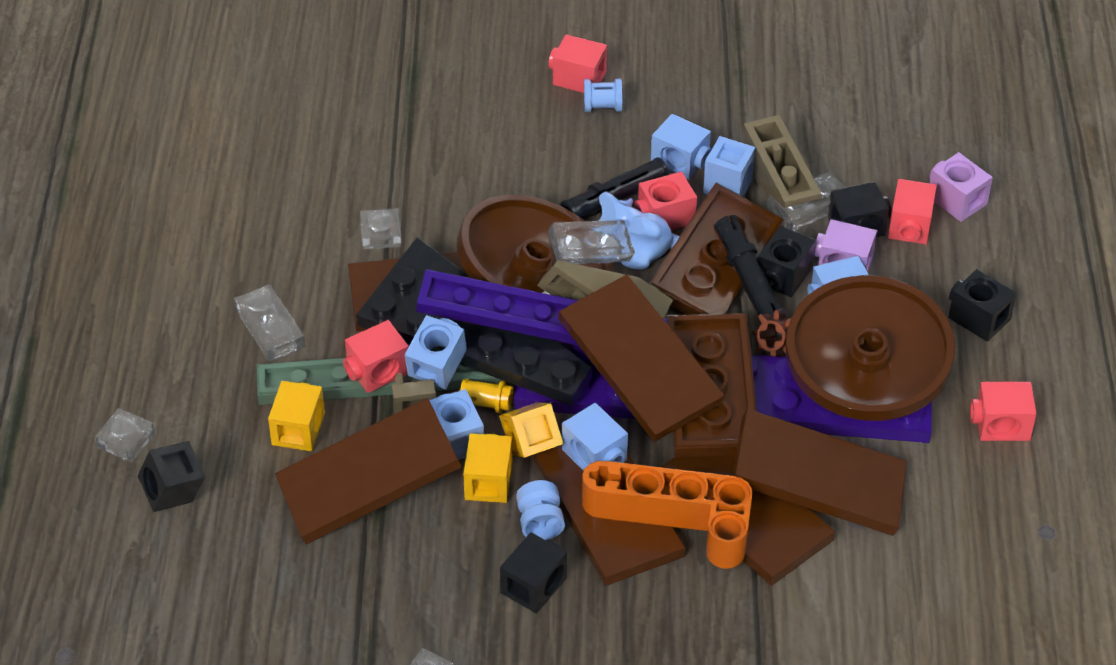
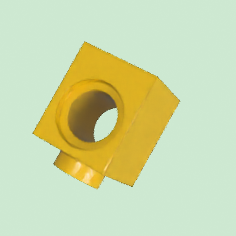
[268,380,325,451]
[499,402,564,458]
[463,433,513,503]

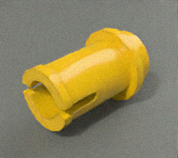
[460,378,514,414]

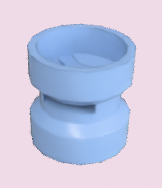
[516,480,565,540]

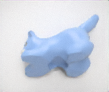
[589,192,680,270]

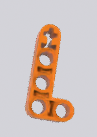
[582,461,752,569]

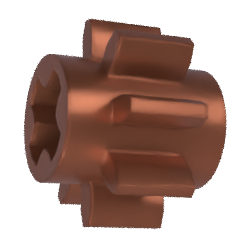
[751,308,791,357]

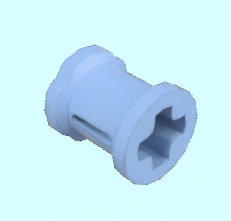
[584,79,622,112]

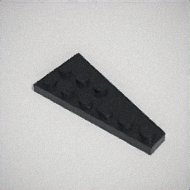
[356,237,592,407]

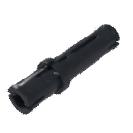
[560,157,669,219]
[714,215,787,324]

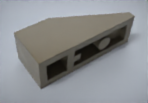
[743,115,822,208]
[537,260,673,318]

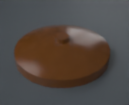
[457,194,613,295]
[786,275,955,421]

